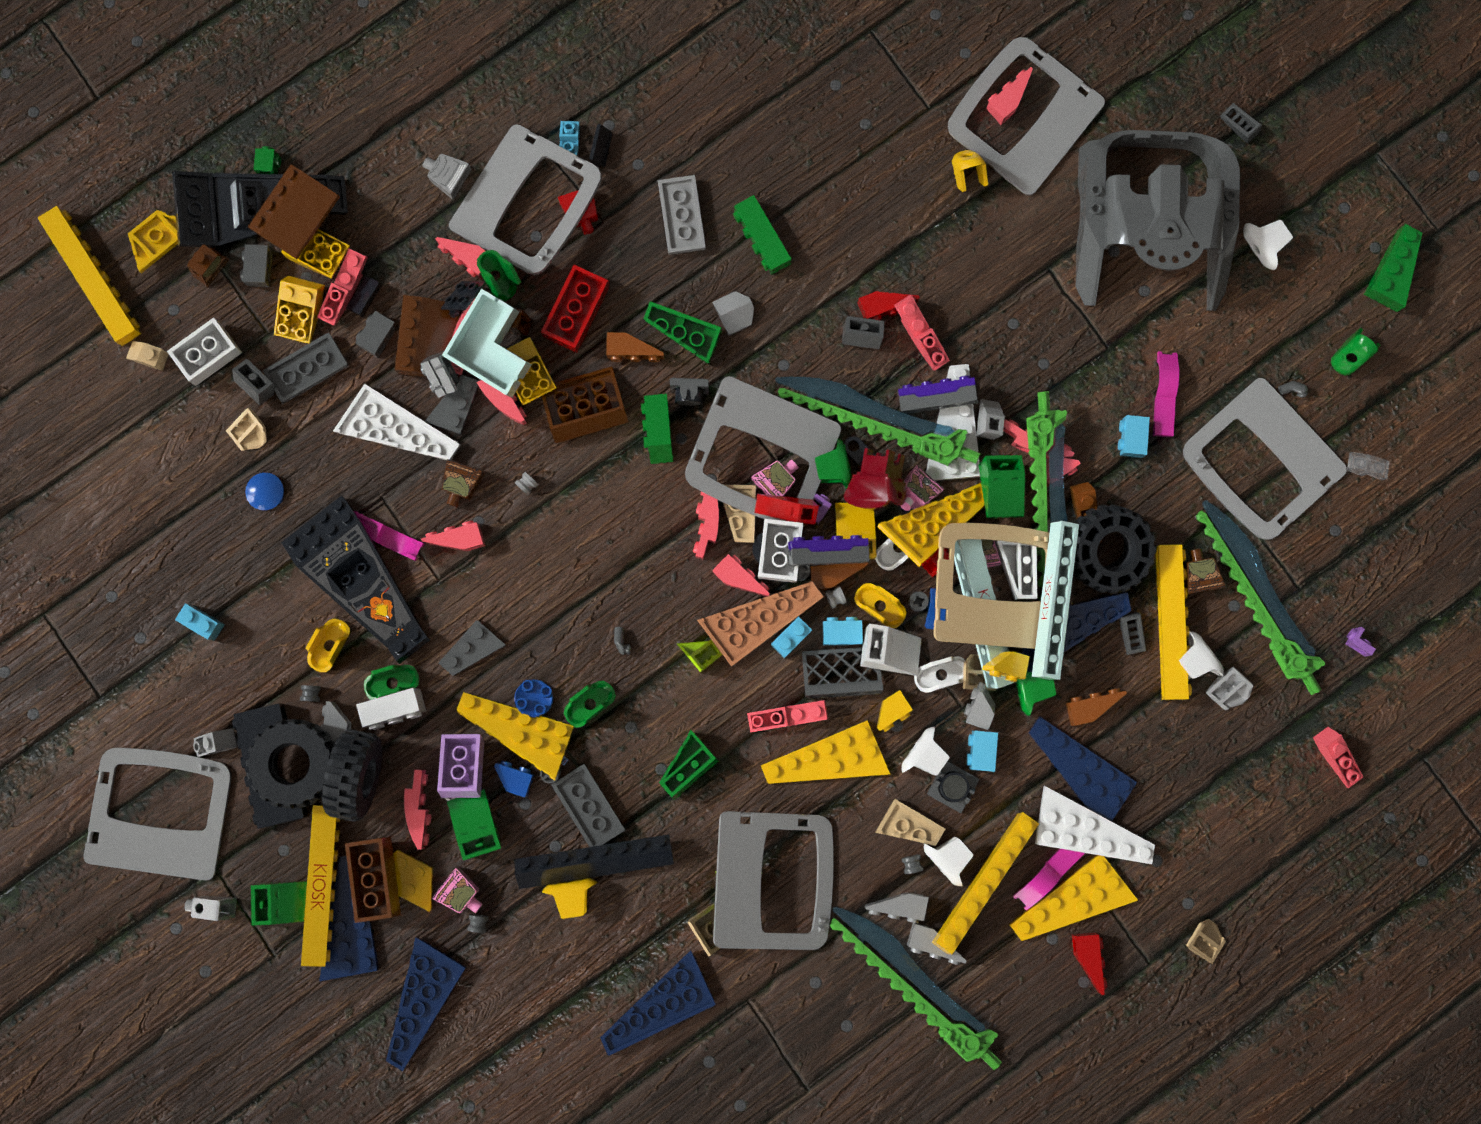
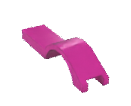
[1153,351,1179,437]
[354,511,425,561]
[1013,849,1085,911]

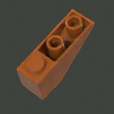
[606,332,664,362]
[1070,482,1102,542]
[810,562,868,590]
[1066,688,1127,726]

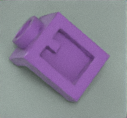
[814,494,832,525]
[1345,627,1376,657]

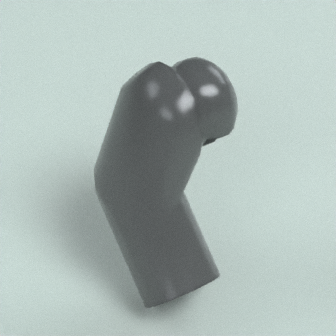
[1278,381,1308,398]
[614,627,631,655]

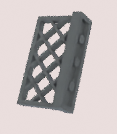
[802,647,883,699]

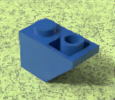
[494,760,534,797]

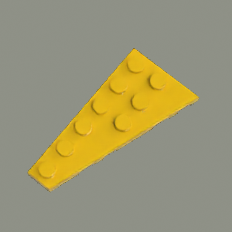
[457,692,574,781]
[761,721,890,784]
[1009,855,1138,941]

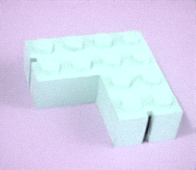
[442,289,532,397]

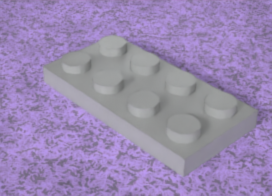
[658,175,706,255]

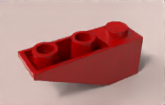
[857,291,920,320]
[754,494,819,524]
[1072,933,1107,995]

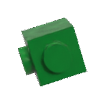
[254,146,281,174]

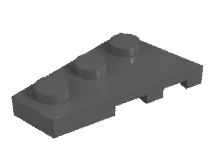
[424,375,479,435]
[439,620,506,676]

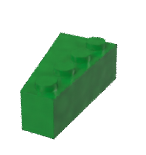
[1364,224,1422,312]
[644,301,722,365]

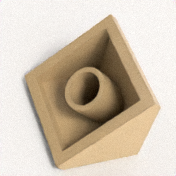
[688,904,720,956]

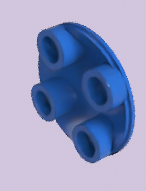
[245,473,284,510]
[514,679,553,717]

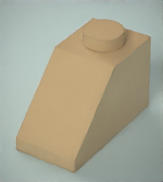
[126,341,169,371]

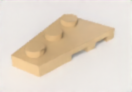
[723,484,756,543]
[875,799,945,846]

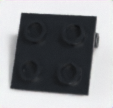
[441,281,486,318]

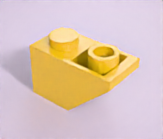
[982,652,1030,682]
[877,690,913,732]

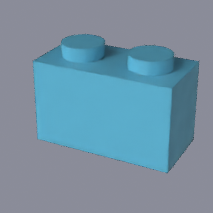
[1118,415,1150,458]
[175,603,225,641]
[771,616,812,658]
[823,617,863,645]
[966,731,998,772]

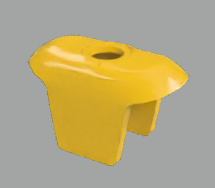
[952,150,988,192]
[854,583,906,629]
[306,619,350,672]
[542,878,598,919]

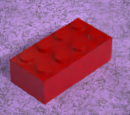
[541,265,610,353]

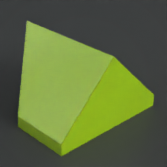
[676,640,723,673]

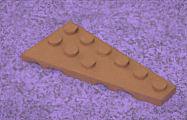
[697,581,824,666]

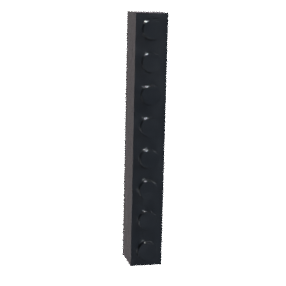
[514,834,674,889]

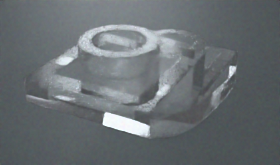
[1347,452,1390,480]

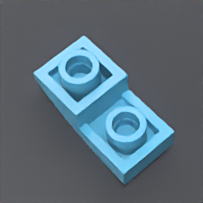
[559,121,580,156]

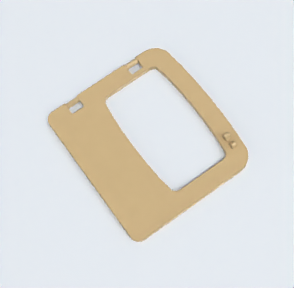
[934,523,1049,649]

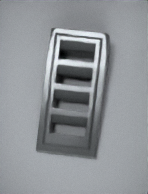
[1220,103,1262,144]
[1119,612,1146,655]

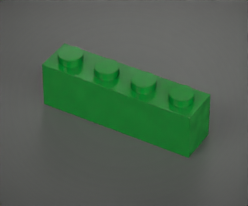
[733,195,791,275]

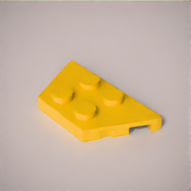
[128,210,178,274]
[393,850,433,912]

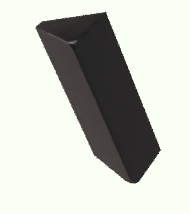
[589,124,612,168]
[346,276,382,317]

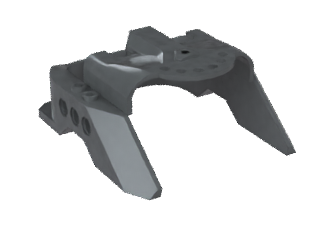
[1075,130,1240,311]

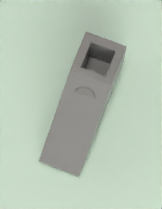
[865,892,929,923]
[907,923,966,965]

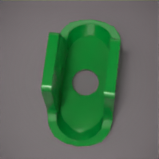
[477,250,521,302]
[1331,327,1381,376]
[815,438,852,489]
[364,665,419,700]
[1016,671,1056,716]
[564,681,616,728]

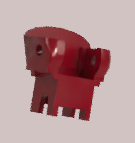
[844,448,907,509]

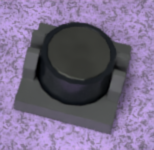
[670,378,709,407]
[927,761,980,813]

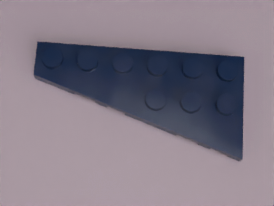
[1021,591,1131,672]
[1028,717,1137,822]
[319,856,379,981]
[386,936,466,1071]
[600,950,716,1056]

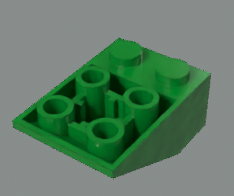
[978,455,1025,518]
[447,789,502,861]
[251,881,307,926]

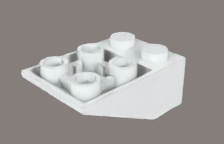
[860,624,921,676]

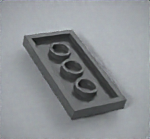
[263,332,349,404]
[551,764,626,847]

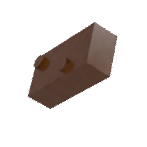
[345,836,401,923]

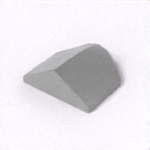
[712,291,754,336]
[1206,667,1253,710]

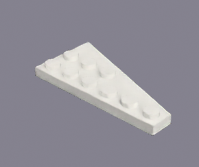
[926,364,980,481]
[333,384,461,460]
[1035,786,1155,864]

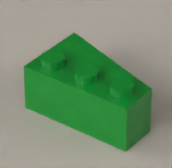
[641,394,673,464]
[659,729,718,799]

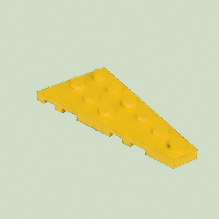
[877,483,985,567]

